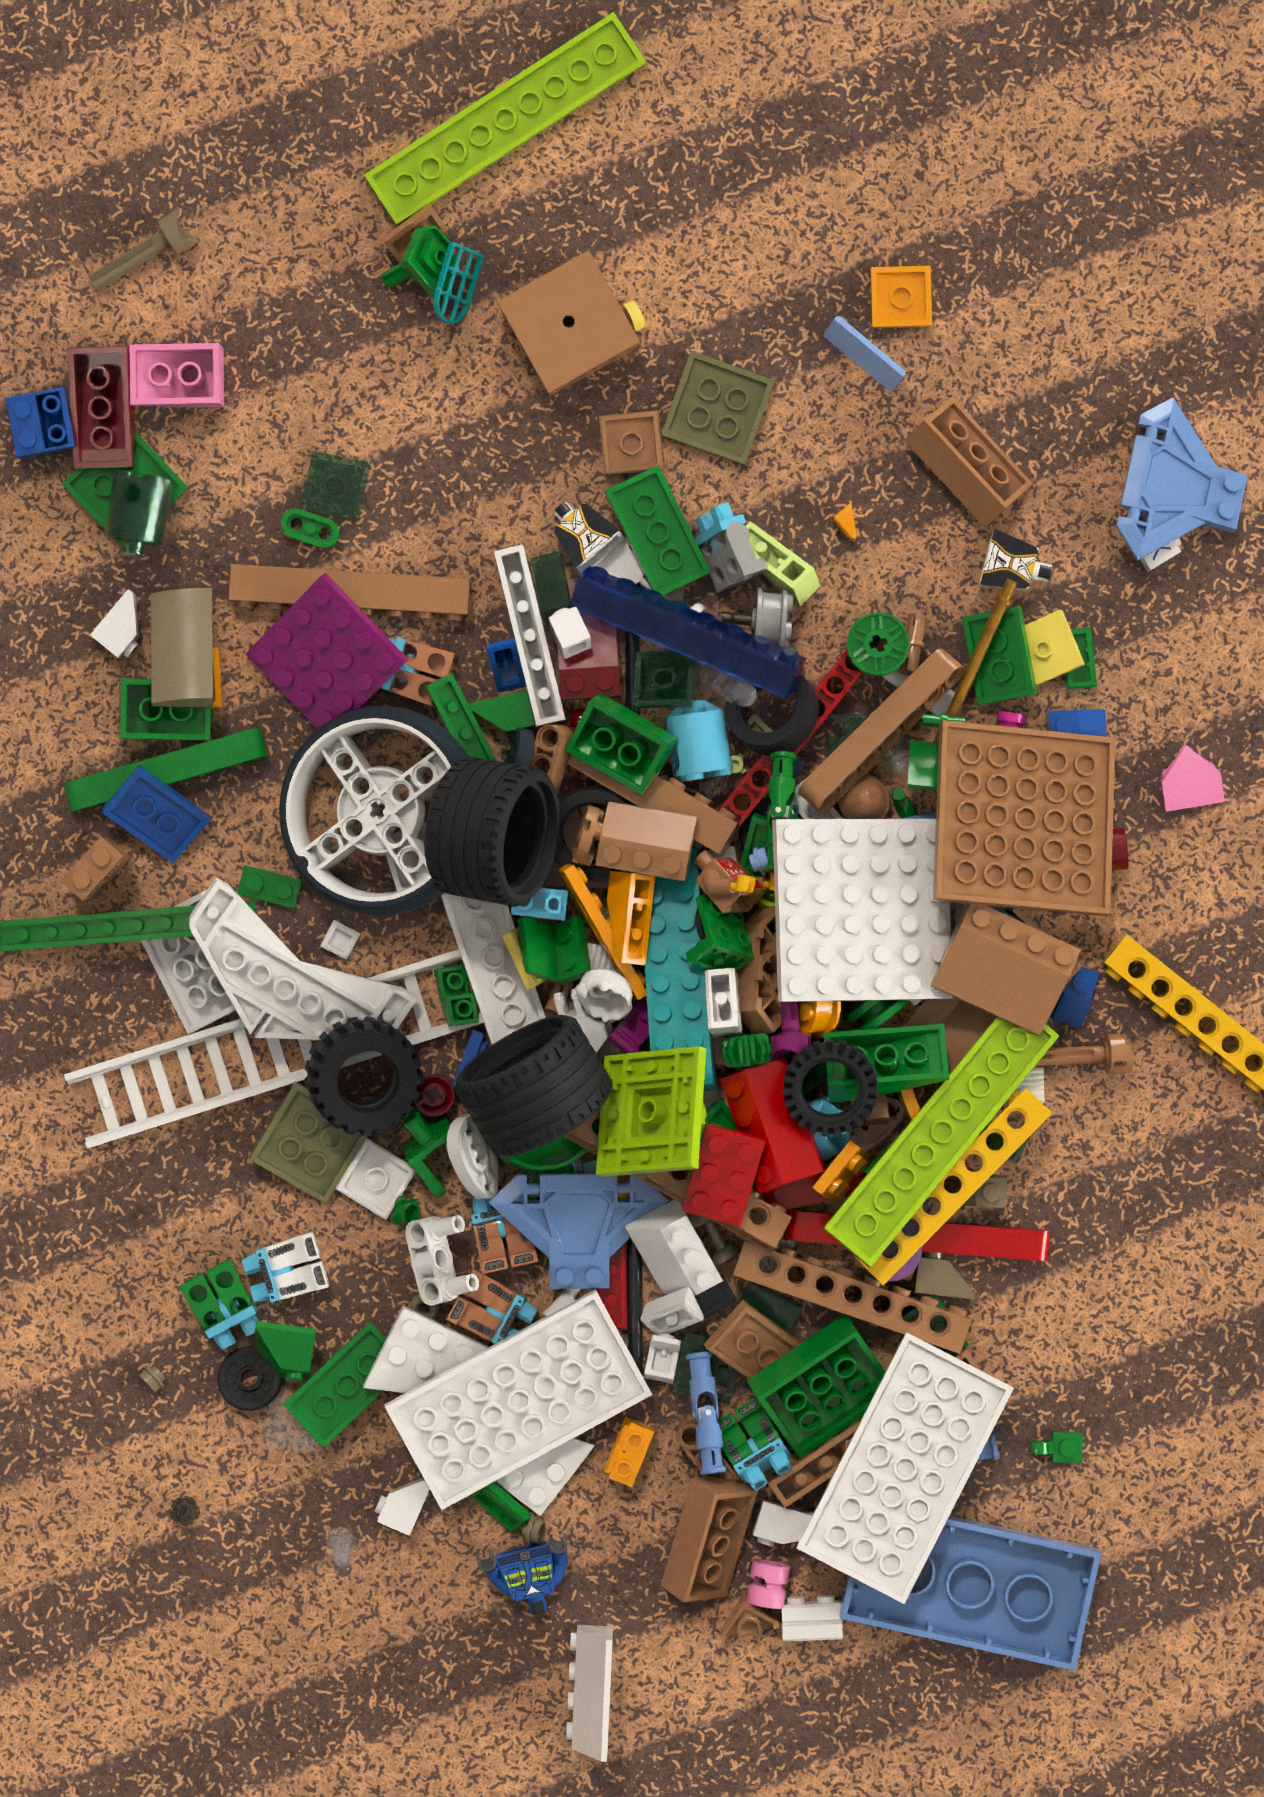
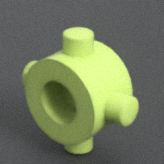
[727,753,746,776]

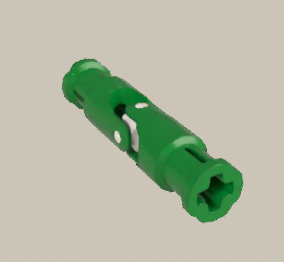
[764,751,797,874]

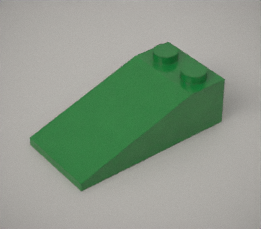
[824,1024,949,1103]

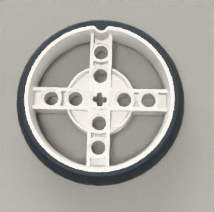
[279,706,469,916]

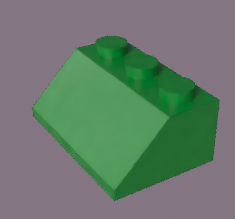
[565,693,678,795]

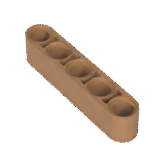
[529,725,573,796]

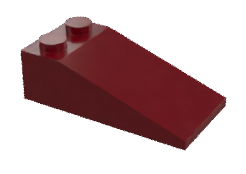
[67,345,135,469]
[553,580,621,701]

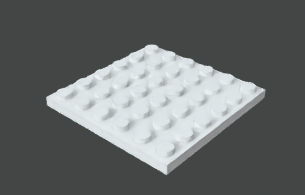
[772,819,953,1002]

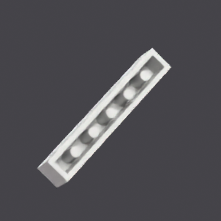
[494,545,566,728]

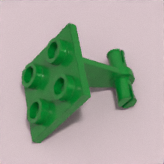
[907,713,965,791]

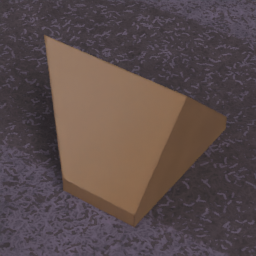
[720,1596,780,1642]

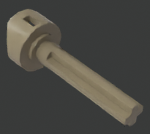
[88,208,199,291]

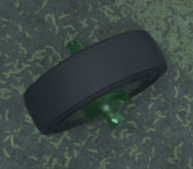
[501,728,534,767]

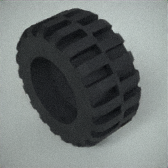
[305,1016,424,1136]

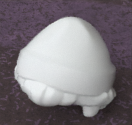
[575,969,633,1023]

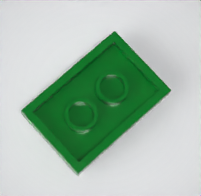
[962,606,1037,705]

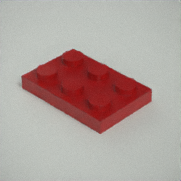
[682,1123,766,1227]

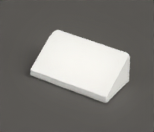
[640,1287,704,1335]

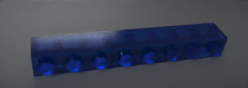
[569,566,806,699]

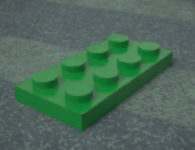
[604,465,711,599]
[282,1322,386,1448]

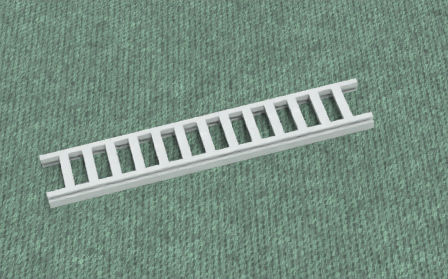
[64,949,484,1149]

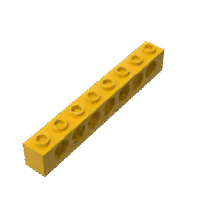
[1102,934,1264,1094]
[857,1088,1052,1286]

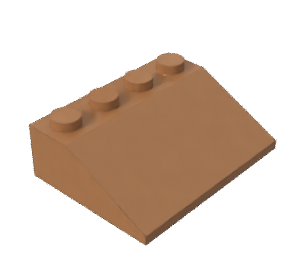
[930,903,1081,1036]

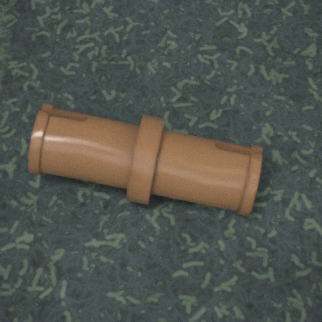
[899,614,928,676]

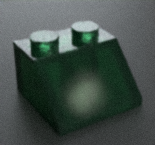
[632,651,700,708]

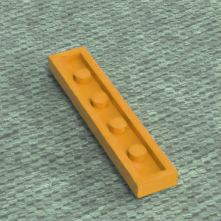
[558,864,647,1000]

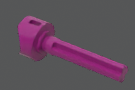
[770,1002,812,1060]

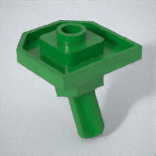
[381,226,455,300]

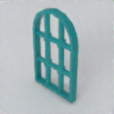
[433,241,485,324]

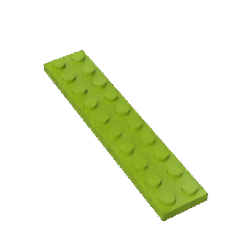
[364,12,646,226]
[823,1017,1059,1267]

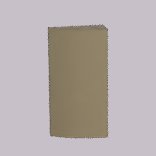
[150,588,213,708]

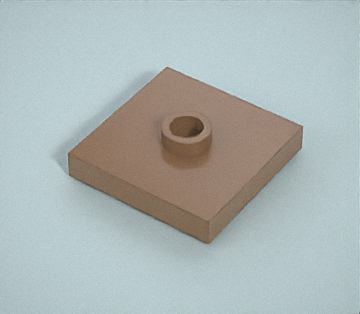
[599,410,664,476]

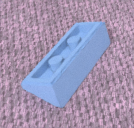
[824,316,906,392]

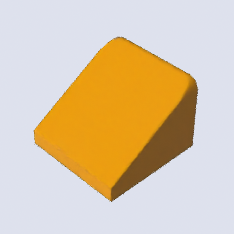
[833,503,857,542]

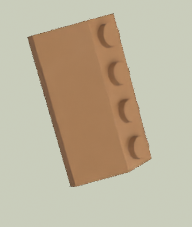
[904,396,1033,527]
[661,1476,758,1603]

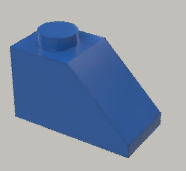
[1045,709,1107,737]

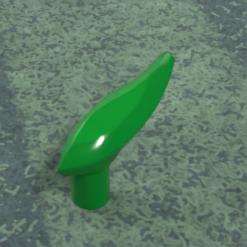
[891,788,918,818]

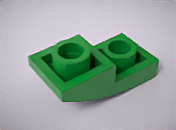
[434,965,479,1027]

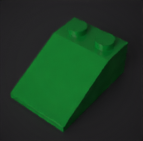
[118,678,211,740]

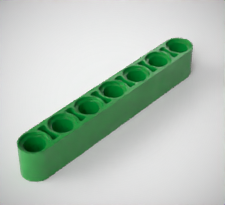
[63,727,268,813]

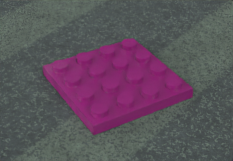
[246,573,409,729]

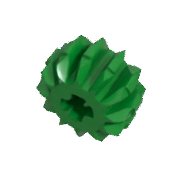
[721,1033,771,1068]

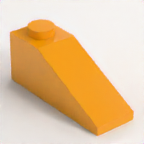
[607,871,655,965]

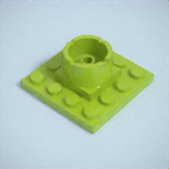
[596,1046,707,1177]

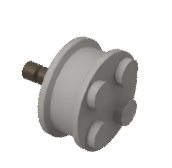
[721,587,793,655]

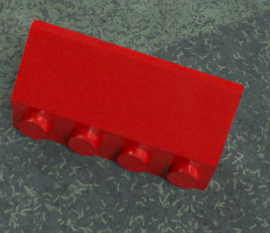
[720,1058,825,1194]

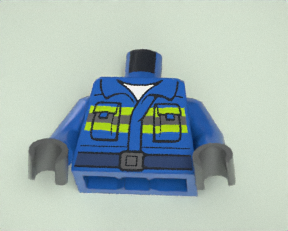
[476,1533,568,1615]

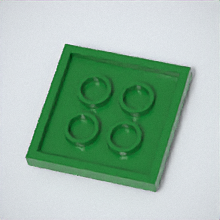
[61,431,189,549]

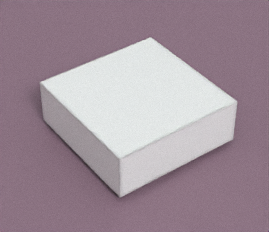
[320,920,361,960]

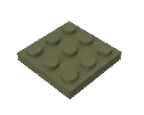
[661,351,775,466]
[248,1081,367,1204]

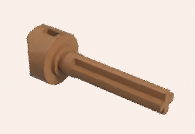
[1035,1034,1134,1074]

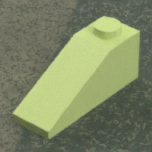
[746,521,820,606]

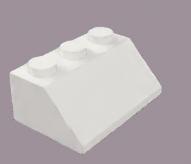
[625,1199,723,1295]

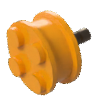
[776,991,851,1038]

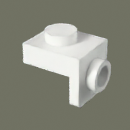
[643,1334,681,1384]

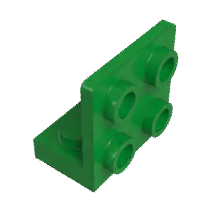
[686,895,754,971]
[518,916,590,985]

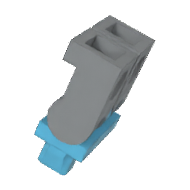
[695,502,768,593]

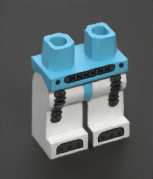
[242,1231,330,1303]

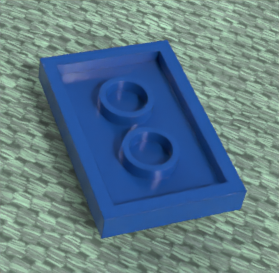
[102,765,210,863]

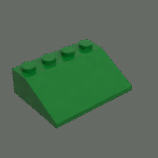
[746,1314,885,1458]

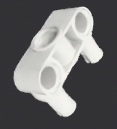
[405,1215,479,1306]

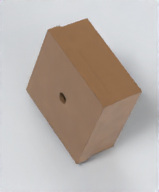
[497,250,640,396]

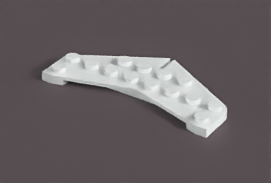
[188,877,417,1040]

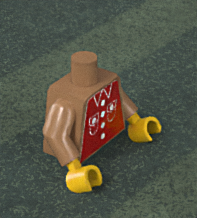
[695,850,775,913]

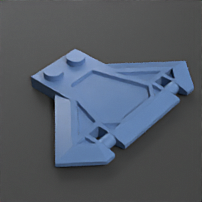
[1116,397,1248,561]
[489,1173,669,1289]

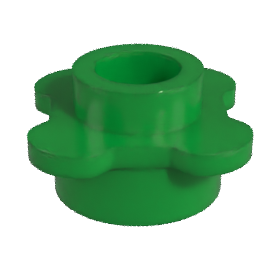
[391,1196,421,1226]

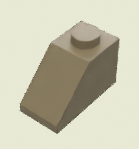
[944,1176,1007,1208]
[913,1252,975,1300]

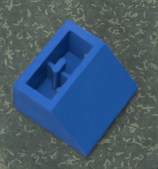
[5,387,76,460]

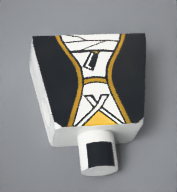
[553,502,626,577]
[979,529,1052,591]

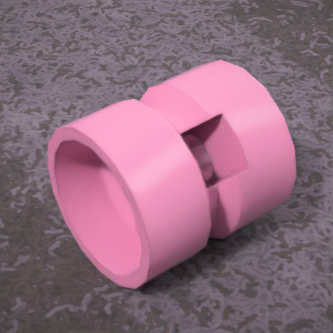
[746,1559,790,1609]

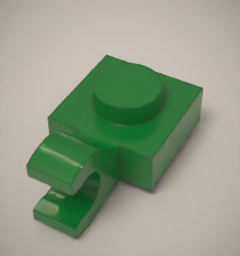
[1030,1431,1083,1463]

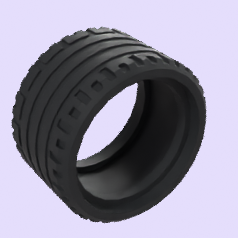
[424,756,560,907]
[455,1015,613,1157]

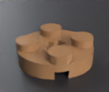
[572,805,604,866]

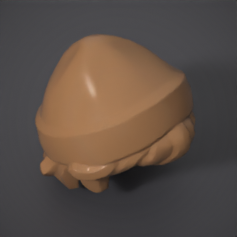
[837,775,891,819]

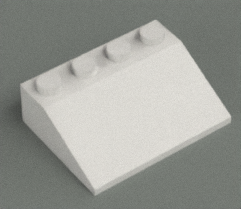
[141,890,236,1035]
[566,1625,613,1762]

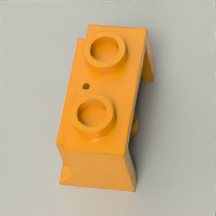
[603,1417,655,1487]

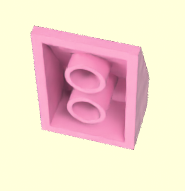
[129,343,224,408]

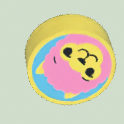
[622,301,645,332]

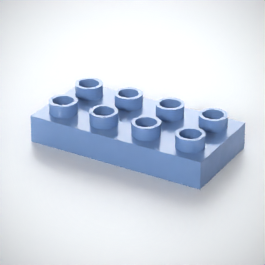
[839,1515,1101,1671]

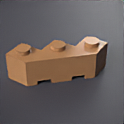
[738,906,781,1034]

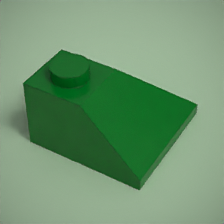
[253,1321,316,1383]

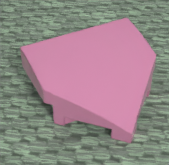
[1161,744,1225,812]

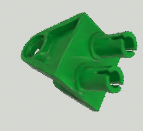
[401,1104,451,1198]

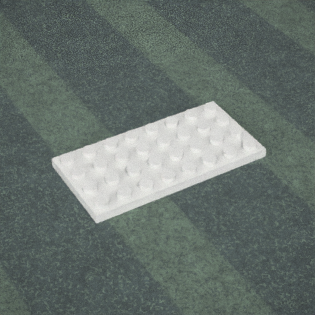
[384,1289,652,1510]
[796,1332,1014,1604]

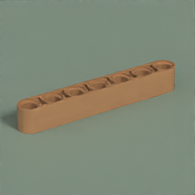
[798,648,965,813]

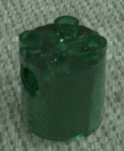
[104,470,173,555]

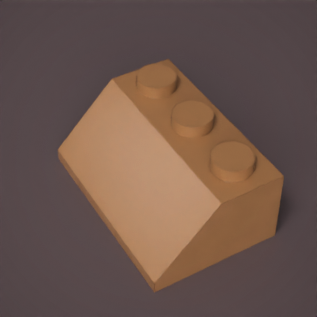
[595,801,698,881]

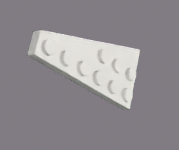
[363,1306,489,1393]
[495,1438,595,1516]

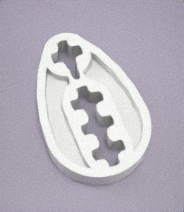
[447,1116,498,1199]

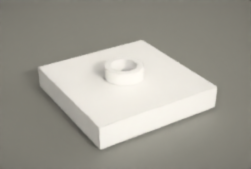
[335,1137,416,1220]

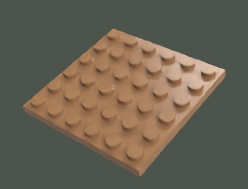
[933,720,1116,916]

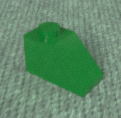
[469,690,536,733]

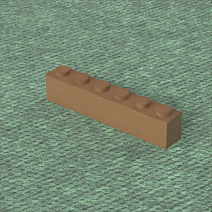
[567,755,741,857]

